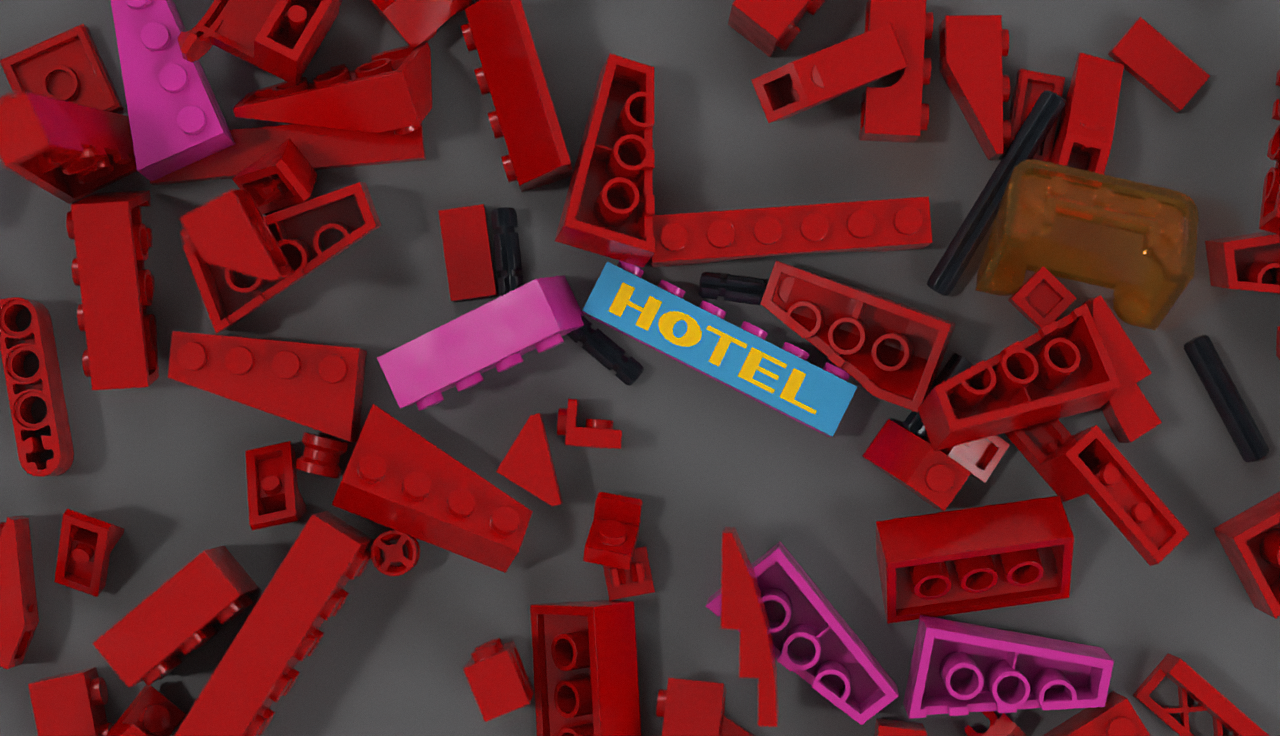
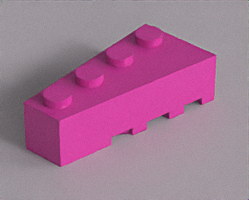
[111,0,235,182]
[377,275,584,411]
[705,541,899,725]
[903,615,1114,719]

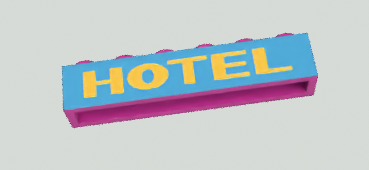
[582,261,857,437]

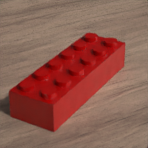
[174,511,374,736]

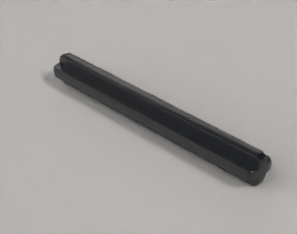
[927,90,1066,296]

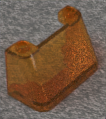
[975,159,1199,331]

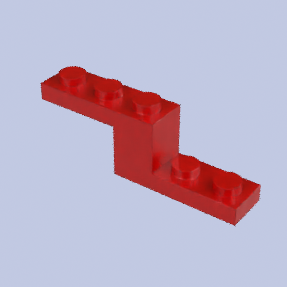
[1005,419,1190,566]

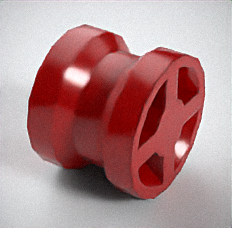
[295,432,349,479]
[371,529,421,576]

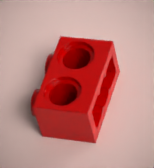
[463,637,534,722]

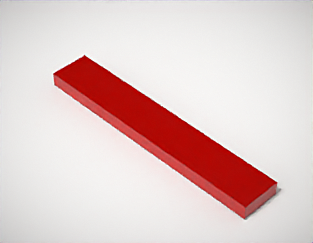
[150,121,426,185]

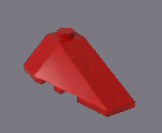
[760,260,956,413]

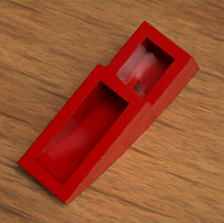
[1082,295,1162,443]

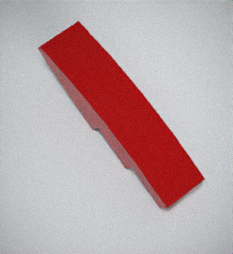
[721,527,779,727]

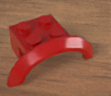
[177,0,340,86]

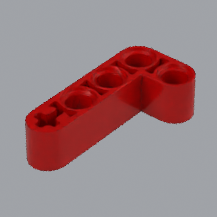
[0,297,74,477]

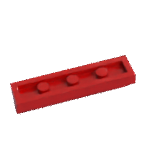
[1133,654,1269,736]

